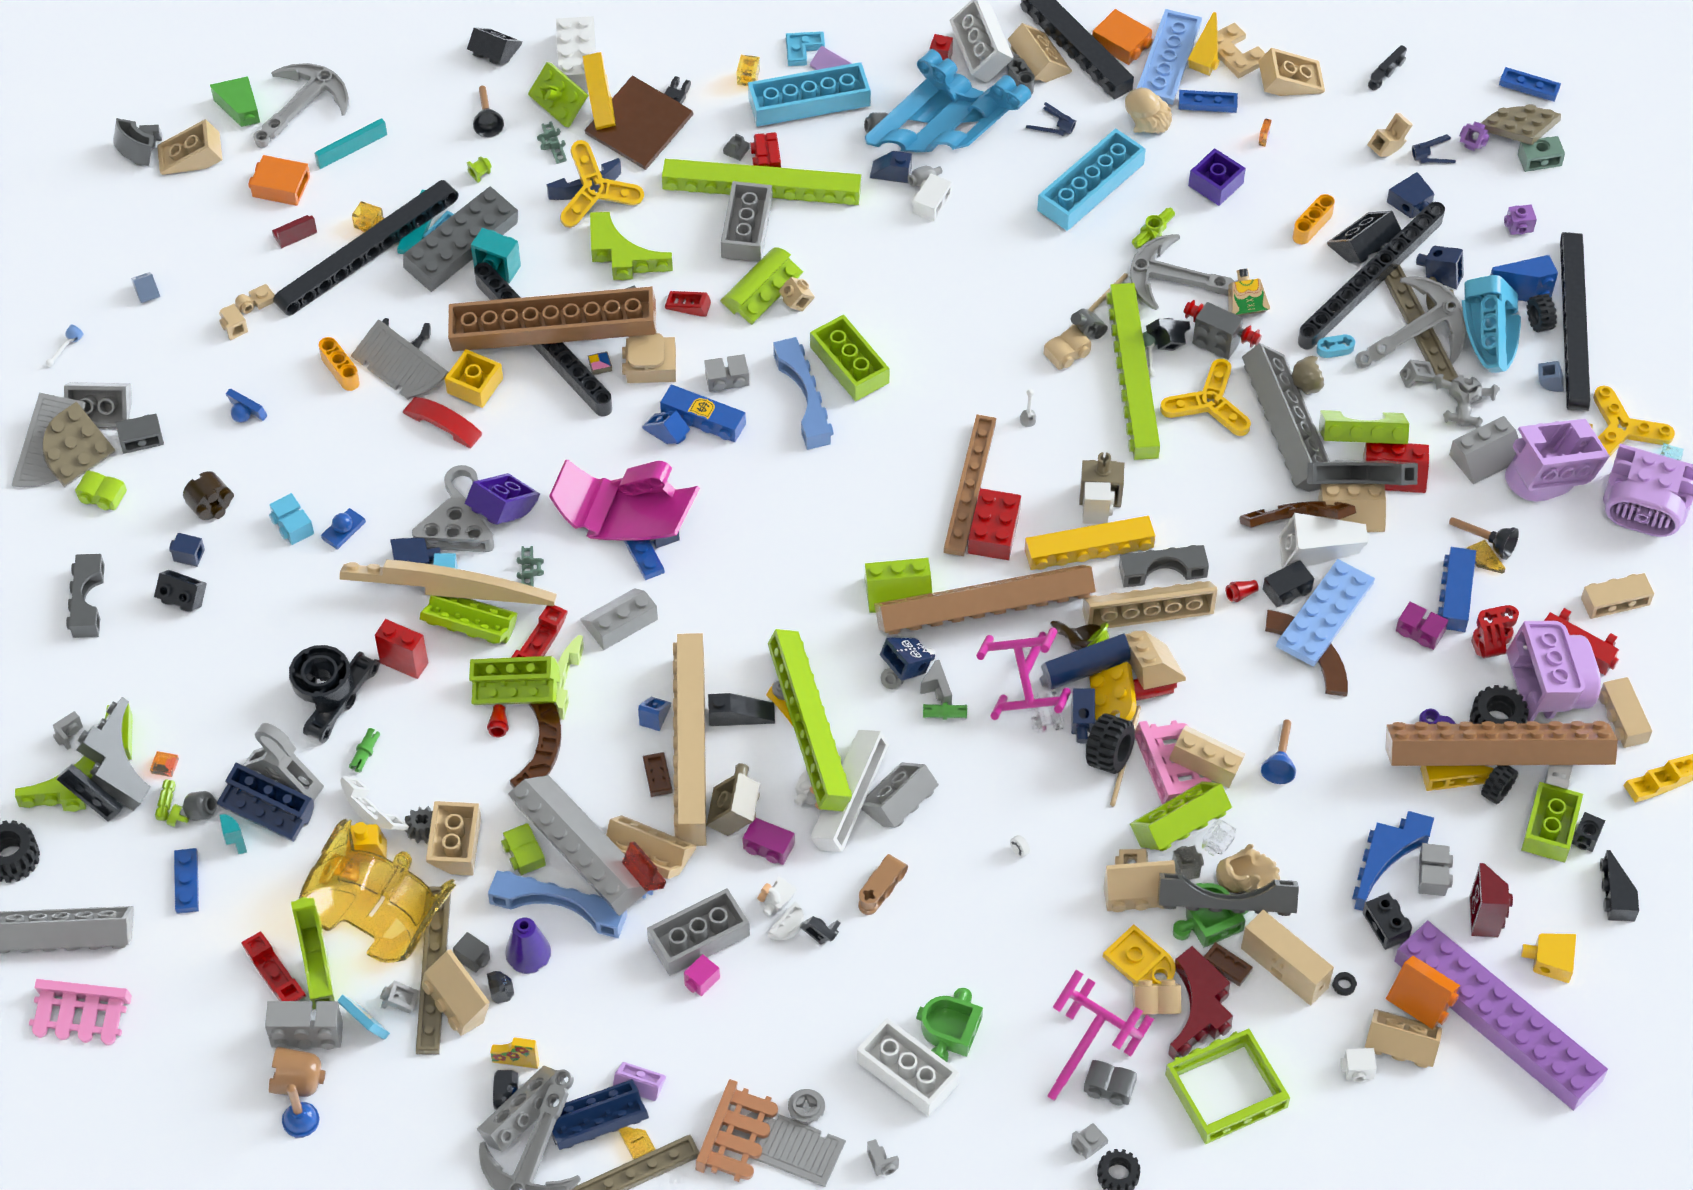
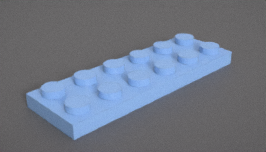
[1137,9,1202,105]
[1276,559,1375,667]

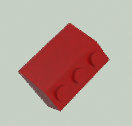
[1363,443,1429,493]

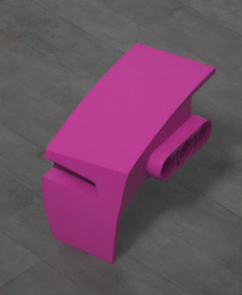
[549,459,700,540]

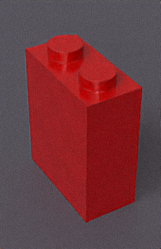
[374,619,429,679]

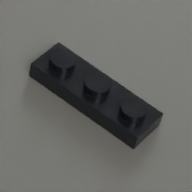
[56,764,124,822]

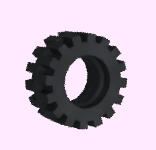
[1526,294,1557,333]
[1481,765,1519,805]
[1097,1149,1141,1190]

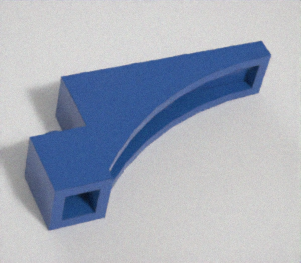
[1352,811,1434,911]

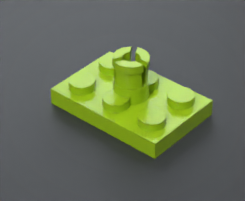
[528,62,589,128]

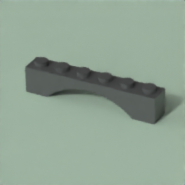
[1158,873,1299,916]

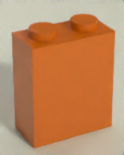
[1092,9,1153,65]
[248,155,310,206]
[1386,956,1460,1029]

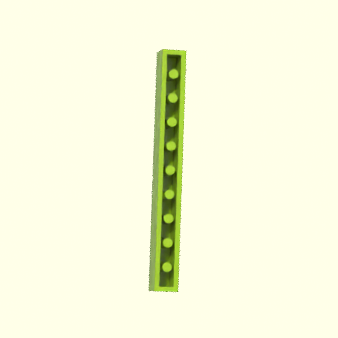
[662,158,862,205]
[1106,283,1160,460]
[767,629,852,811]

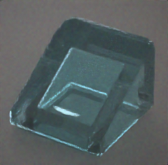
[1660,443,1684,461]

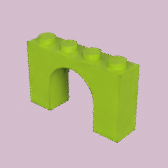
[1319,410,1410,444]

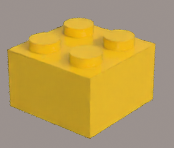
[445,349,503,408]

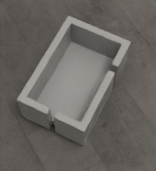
[265,1001,343,1050]

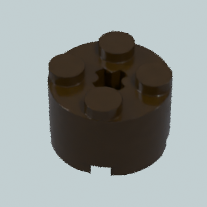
[182,471,234,520]

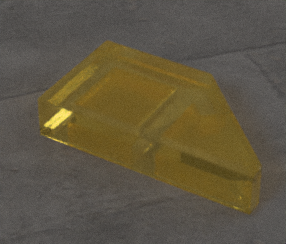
[1466,540,1506,574]
[618,1126,656,1160]

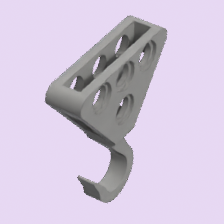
[412,465,494,552]
[243,723,324,801]

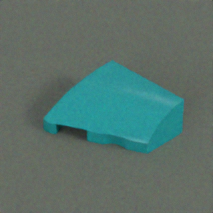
[219,814,247,855]

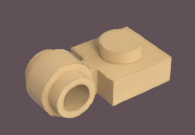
[235,284,275,314]

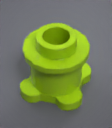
[466,156,492,183]

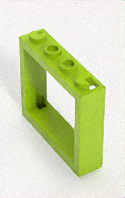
[1165,1028,1291,1145]

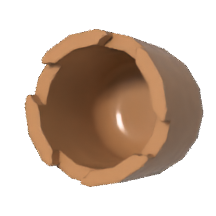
[268,1047,326,1097]

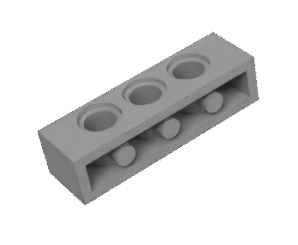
[477,1065,566,1152]

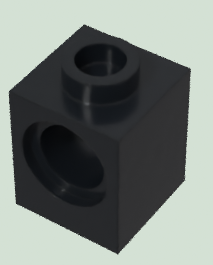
[1571,812,1606,852]

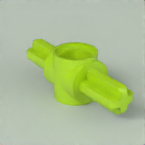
[1131,207,1175,249]

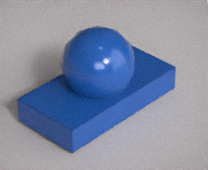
[225,388,268,423]
[321,508,366,550]

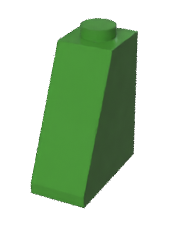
[210,76,260,127]

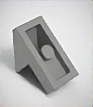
[920,659,952,705]
[1544,765,1573,789]

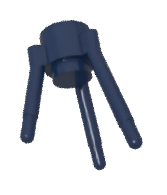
[1026,102,1077,136]
[1411,134,1456,164]

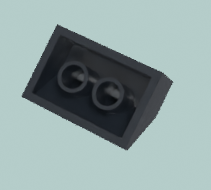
[1326,210,1401,264]

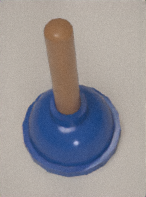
[1261,719,1296,784]
[282,1084,320,1138]

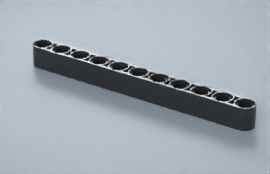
[273,180,459,316]
[1298,201,1445,350]
[1560,232,1590,411]
[474,262,613,417]

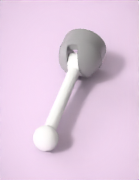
[1020,389,1037,427]

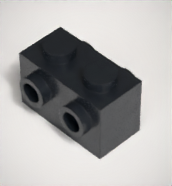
[154,570,207,612]
[1362,892,1412,950]

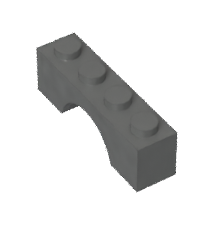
[1119,545,1209,588]
[66,553,105,638]

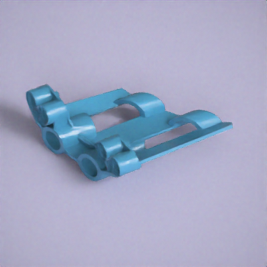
[864,49,1032,152]

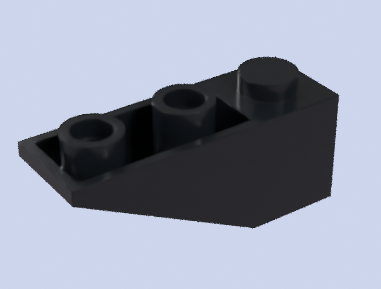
[1600,850,1640,922]

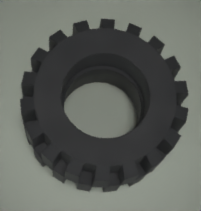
[1469,685,1529,724]
[1085,713,1135,774]
[0,820,40,883]

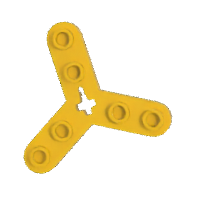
[560,140,644,228]
[1160,359,1251,436]
[1593,385,1675,456]

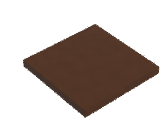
[584,75,694,170]

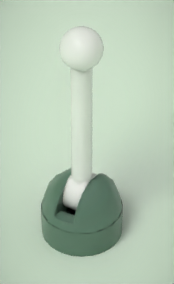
[1143,331,1157,378]

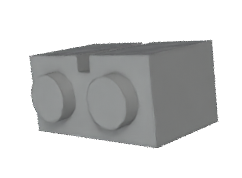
[704,354,750,392]
[1418,843,1453,896]

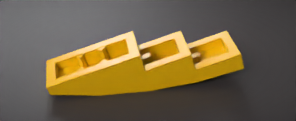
[582,52,615,130]
[1623,754,1693,803]

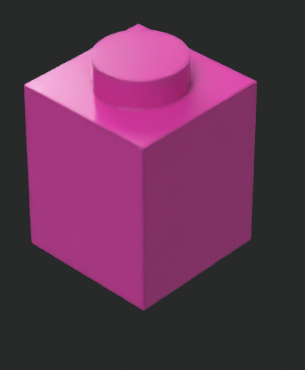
[684,954,720,997]

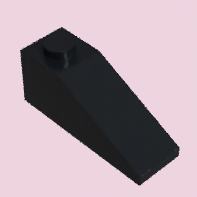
[708,693,775,727]

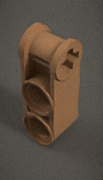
[858,854,909,915]

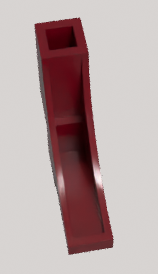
[1168,946,1233,1060]

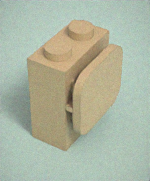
[622,333,676,383]

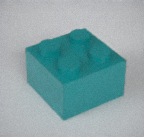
[471,227,521,283]

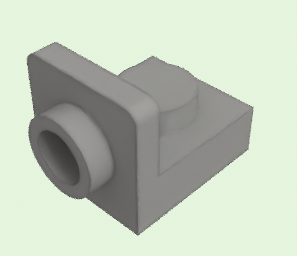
[1399,359,1436,388]
[52,711,83,750]
[380,980,419,1014]
[1071,1123,1109,1160]
[866,1139,899,1176]

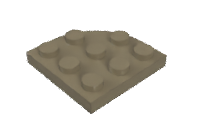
[1481,104,1561,145]
[42,401,116,488]

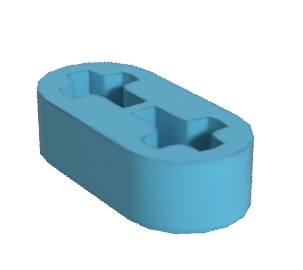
[1316,334,1355,358]

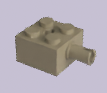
[1079,452,1125,508]
[706,763,760,836]

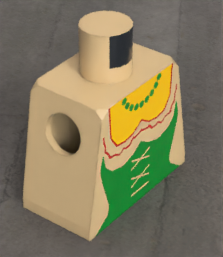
[1228,268,1270,316]

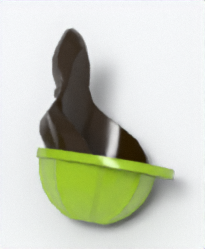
[1050,621,1109,650]

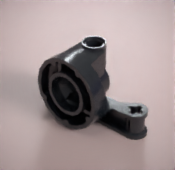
[289,645,380,743]

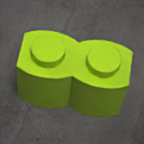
[75,470,127,510]
[501,823,546,876]

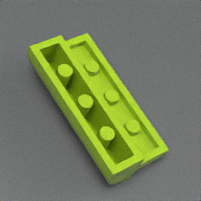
[720,247,804,325]
[419,595,518,644]
[469,656,560,705]

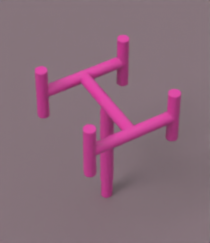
[976,628,1071,720]
[1047,970,1154,1101]

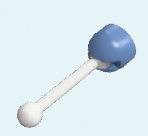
[46,324,84,367]

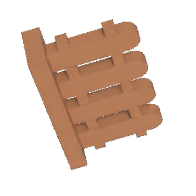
[695,1079,778,1182]

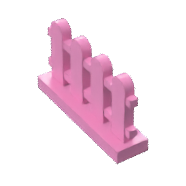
[1135,720,1212,804]
[29,979,132,1045]

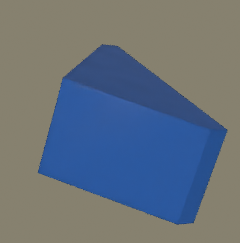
[638,696,672,731]

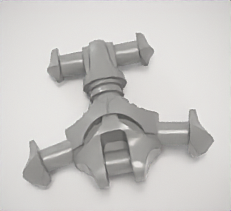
[1433,374,1500,429]

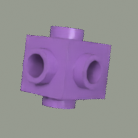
[1459,121,1490,151]
[1504,204,1537,235]

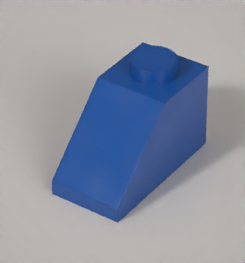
[642,410,691,444]

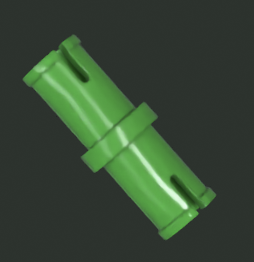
[923,702,967,720]
[349,728,381,773]

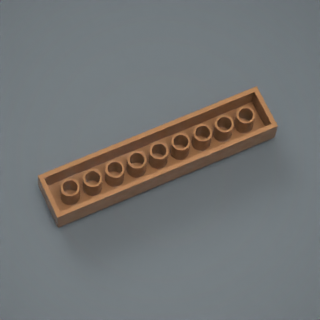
[448,286,657,352]
[874,565,1096,635]
[1385,721,1618,766]

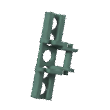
[537,121,567,164]
[516,546,544,587]

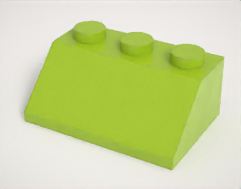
[864,557,932,613]

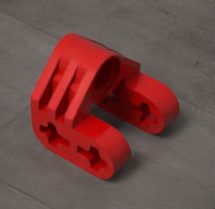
[1471,605,1519,659]

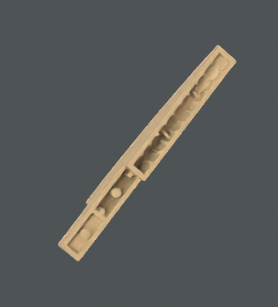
[339,559,557,606]

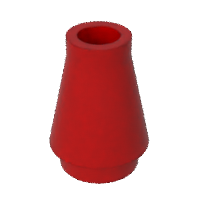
[1225,580,1259,602]
[487,704,509,738]

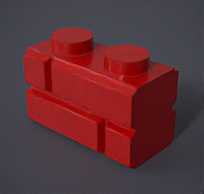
[750,132,781,168]

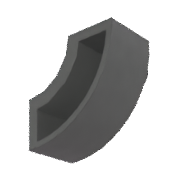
[113,118,154,166]

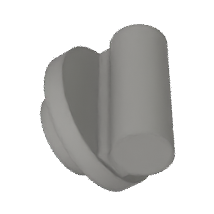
[880,668,904,689]

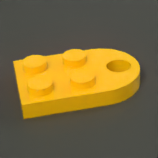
[1089,662,1136,721]
[1102,924,1175,984]

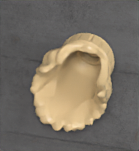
[1125,88,1172,134]
[1216,844,1280,893]

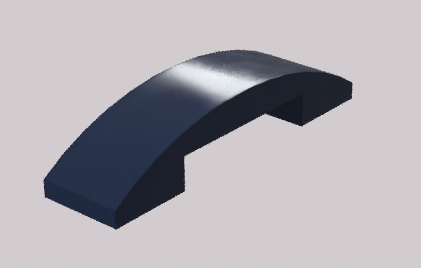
[546,158,622,200]

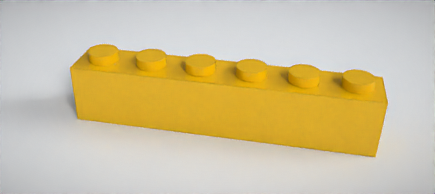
[1024,515,1156,570]

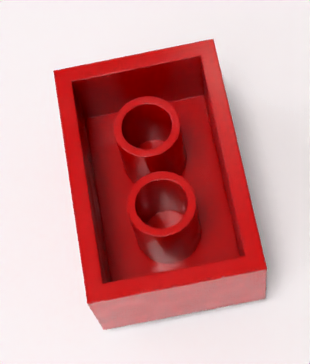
[967,488,1022,561]

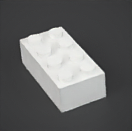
[949,0,1014,83]
[556,16,597,90]
[856,1017,959,1117]

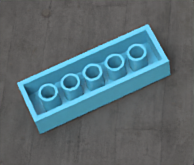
[748,62,871,127]
[1037,128,1146,231]

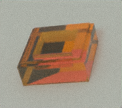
[1258,118,1272,147]
[150,751,179,777]

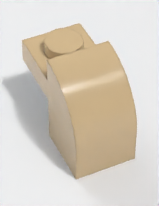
[1367,113,1413,157]

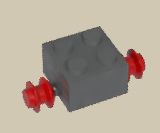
[1183,300,1262,360]

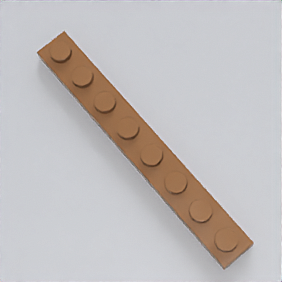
[943,414,997,557]

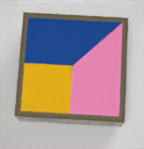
[587,351,613,375]

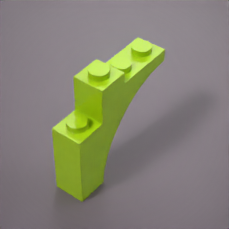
[590,212,673,280]
[291,897,335,1010]

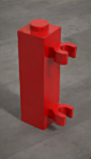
[1544,608,1620,676]

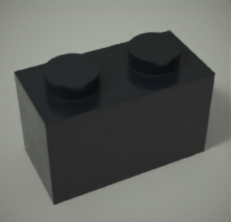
[1262,560,1315,608]

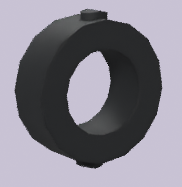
[1332,972,1357,996]

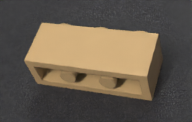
[1581,573,1655,619]
[1599,677,1653,748]

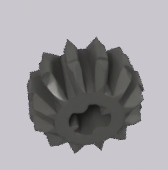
[404,805,433,844]

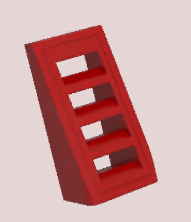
[664,291,711,317]

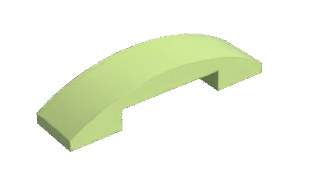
[555,635,584,720]

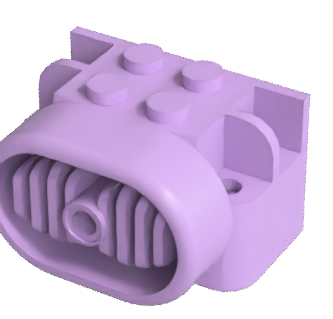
[1505,419,1610,502]
[1603,444,1693,537]
[1506,621,1601,721]

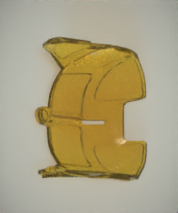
[299,818,456,963]

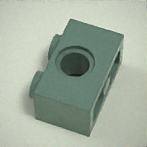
[1517,136,1565,172]

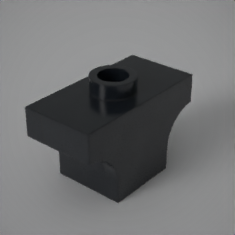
[1146,318,1191,351]

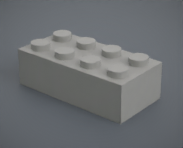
[721,181,772,262]
[647,888,750,976]

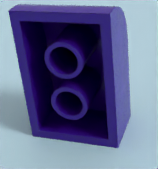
[464,473,541,525]

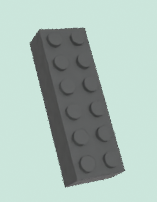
[403,186,518,292]

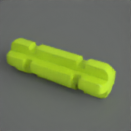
[155,779,176,821]

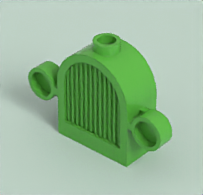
[1172,883,1249,948]
[916,987,983,1062]

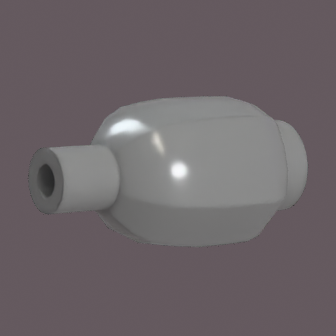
[908,165,943,187]

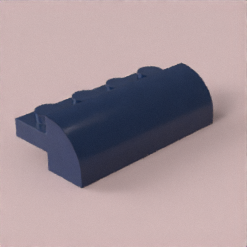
[1039,633,1131,690]
[217,762,314,842]
[551,1079,649,1150]

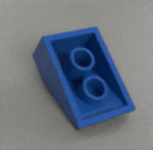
[1490,255,1558,302]

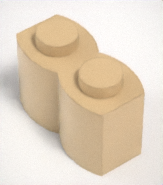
[1043,326,1091,370]
[1133,979,1182,1015]

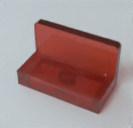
[622,841,667,891]

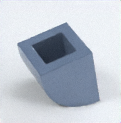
[131,272,161,303]
[1538,361,1564,392]

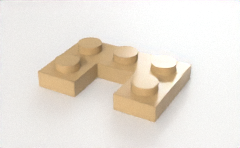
[1218,22,1266,79]

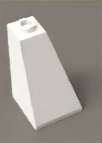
[1278,513,1369,568]

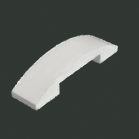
[340,777,409,830]

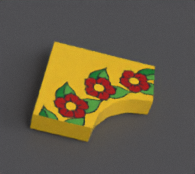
[490,1037,540,1069]

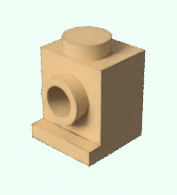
[219,303,248,341]
[1115,849,1148,865]

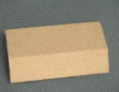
[606,815,696,879]

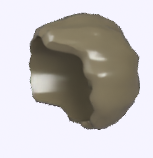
[1291,356,1325,394]

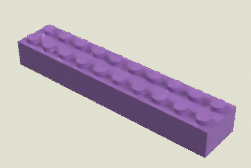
[1394,920,1608,1111]

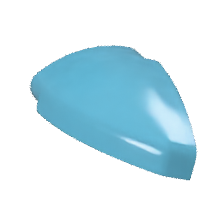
[1462,275,1521,373]

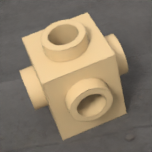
[779,277,815,312]

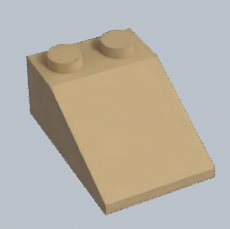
[1258,47,1325,96]
[157,119,223,175]

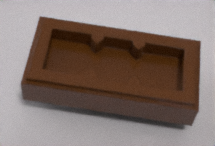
[642,752,673,797]
[1204,942,1253,987]

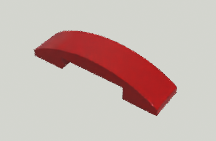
[402,397,482,449]
[511,605,568,658]
[241,931,306,1001]

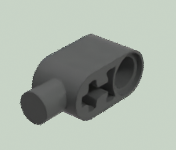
[1006,56,1035,95]
[1070,308,1108,339]

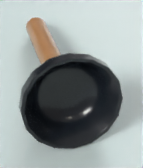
[473,85,504,138]
[1449,517,1519,560]

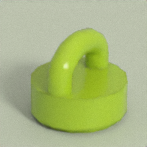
[166,804,189,827]

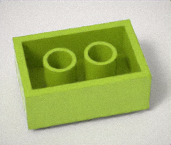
[1521,782,1584,863]

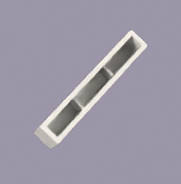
[810,729,889,853]

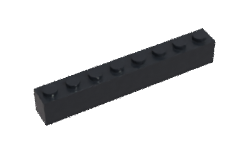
[1020,0,1134,100]

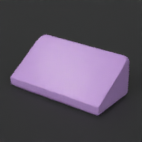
[810,46,852,70]
[613,1062,666,1101]

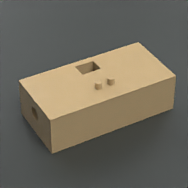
[1241,910,1334,1006]

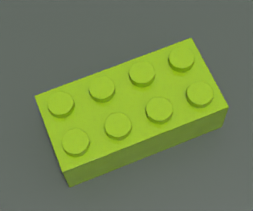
[810,314,890,402]
[1129,781,1233,851]

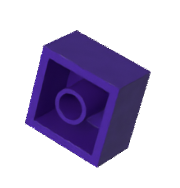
[1188,148,1246,206]

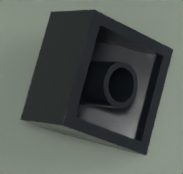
[467,27,523,65]

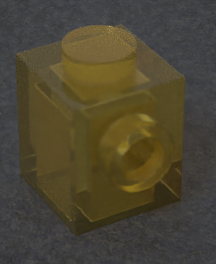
[736,54,760,86]
[352,201,384,232]

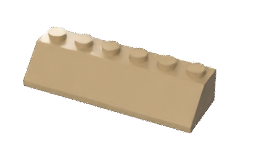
[1082,581,1218,628]

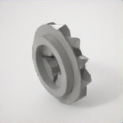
[788,1089,825,1125]

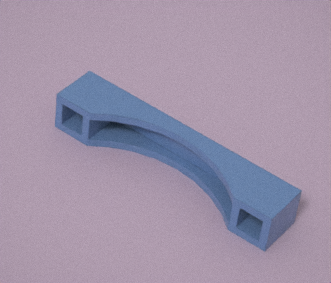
[773,337,834,450]
[488,870,627,939]

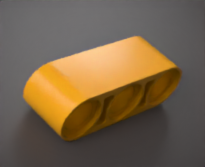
[1292,194,1335,245]
[318,337,360,391]

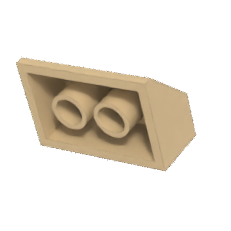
[1007,23,1072,83]
[1318,483,1386,532]
[1125,630,1186,690]
[1169,725,1246,788]
[426,801,481,876]
[1103,860,1175,912]
[422,949,490,1036]
[1364,1009,1443,1068]

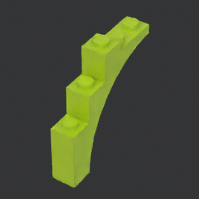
[15,703,133,812]

